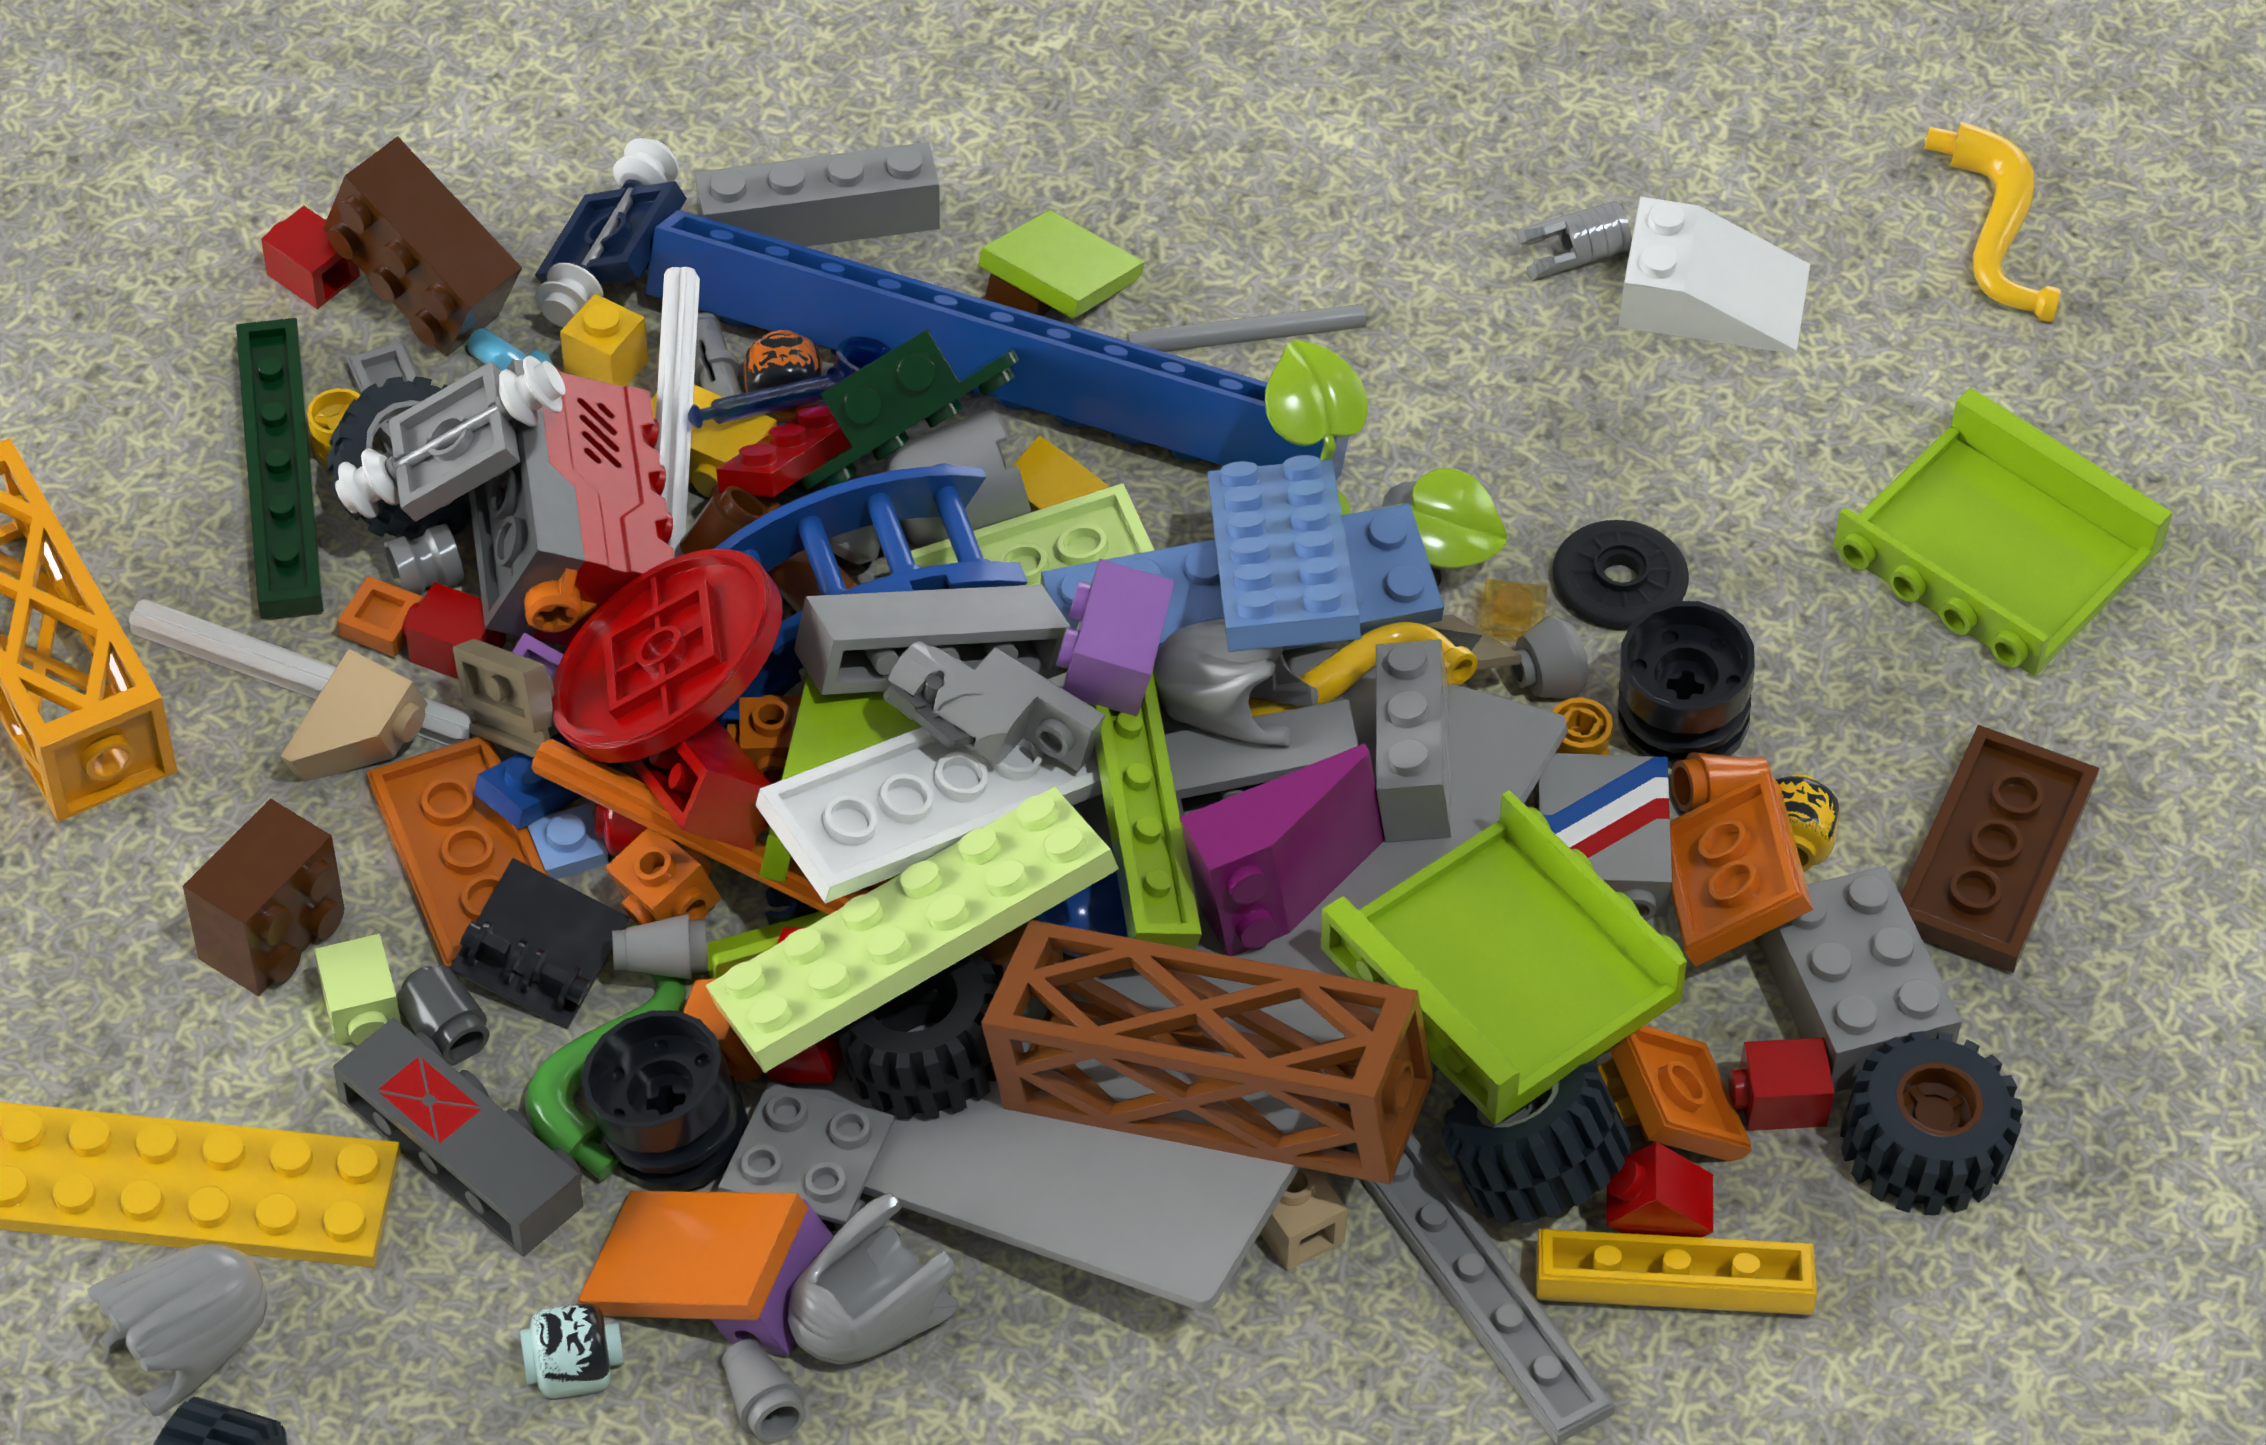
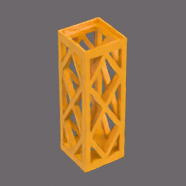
[0,438,178,822]

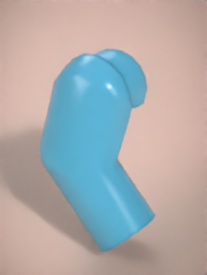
[467,328,554,371]

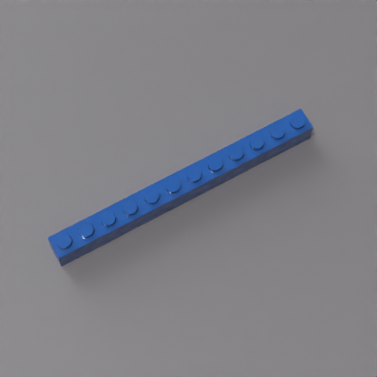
[645,210,1349,480]

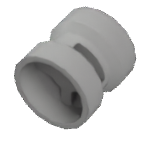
[384,523,464,596]

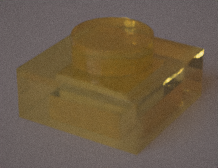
[1480,579,1548,642]

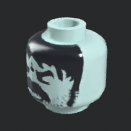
[520,1303,624,1399]

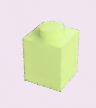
[314,933,401,1046]

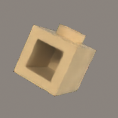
[1260,1167,1348,1271]

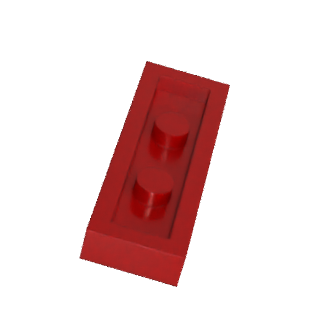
[716,406,851,497]

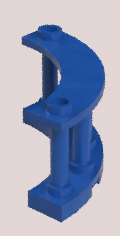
[714,463,1027,728]

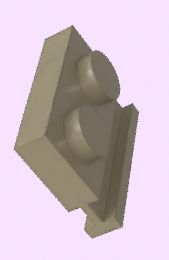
[453,639,555,758]

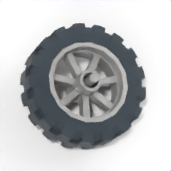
[327,376,472,540]

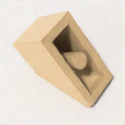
[280,649,428,781]

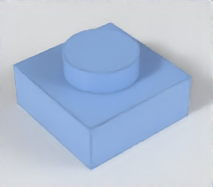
[527,804,609,879]

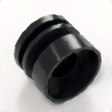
[1618,601,1755,769]
[581,1010,749,1192]

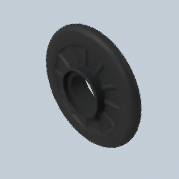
[1552,520,1689,629]

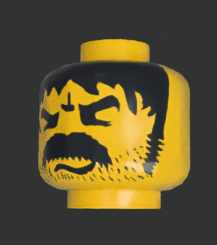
[1776,774,1840,871]

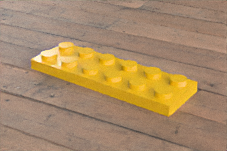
[0,1102,401,1268]

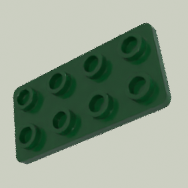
[800,329,1020,490]

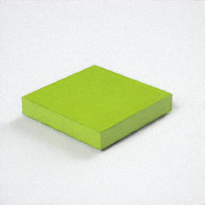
[978,209,1145,319]

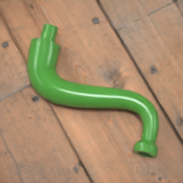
[524,923,687,1181]

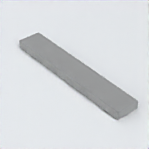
[1337,1133,1616,1445]

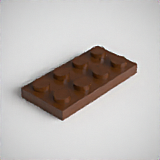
[1900,725,2100,973]

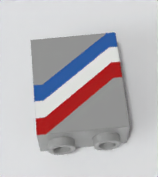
[1534,753,1672,921]

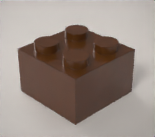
[183,798,345,997]

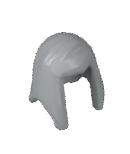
[1153,618,1318,746]
[788,1193,960,1365]
[87,1244,267,1416]

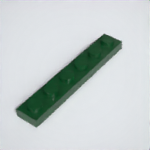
[236,318,324,619]

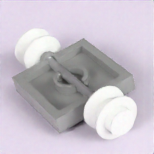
[335,356,566,522]

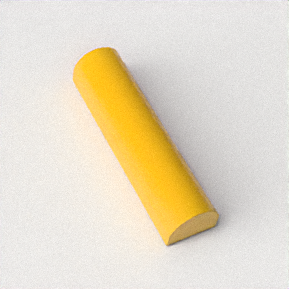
[1535,1229,1817,1315]

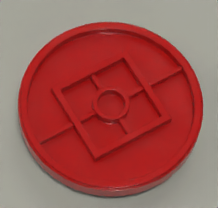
[551,549,782,763]

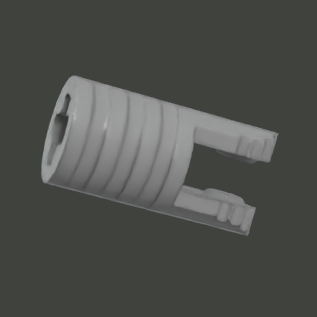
[1515,201,1632,281]

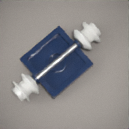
[535,138,687,327]

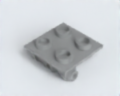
[718,1082,895,1230]

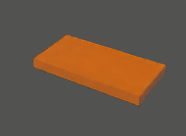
[366,736,550,967]

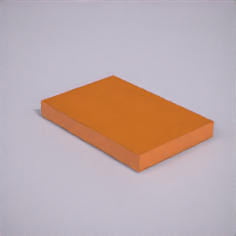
[1670,772,1813,967]
[577,1191,808,1320]

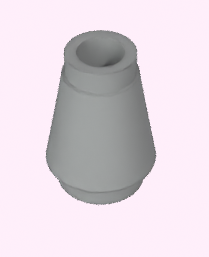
[612,913,708,980]
[722,1339,806,1443]

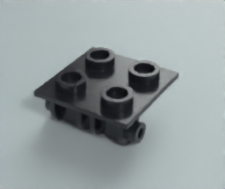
[450,858,630,1030]

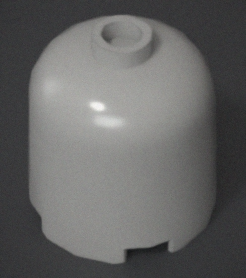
[885,408,1031,548]

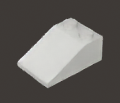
[1618,197,1810,354]

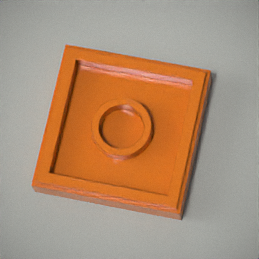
[1609,1025,1752,1162]

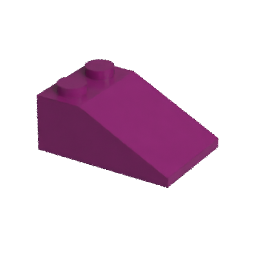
[1180,743,1385,956]

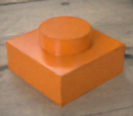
[337,576,423,657]

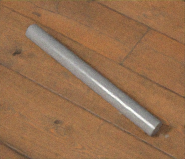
[1126,304,1366,352]

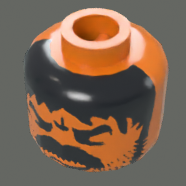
[743,330,825,422]

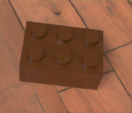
[323,136,522,356]

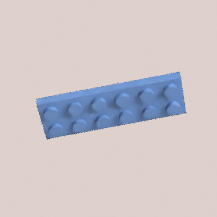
[1207,455,1361,652]
[1040,503,1444,672]

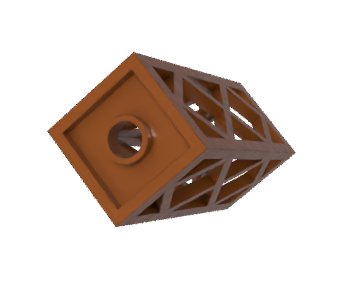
[981,920,1433,1185]

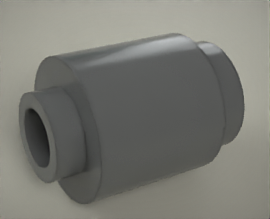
[397,966,490,1065]

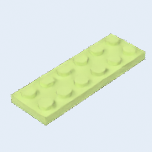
[706,786,1119,1073]

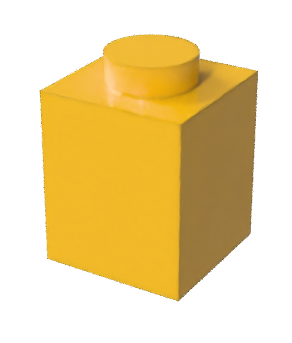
[560,293,649,387]

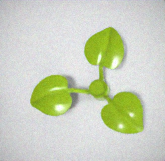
[1265,340,1507,569]

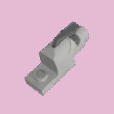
[883,641,1106,772]

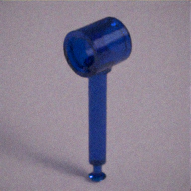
[688,337,892,429]

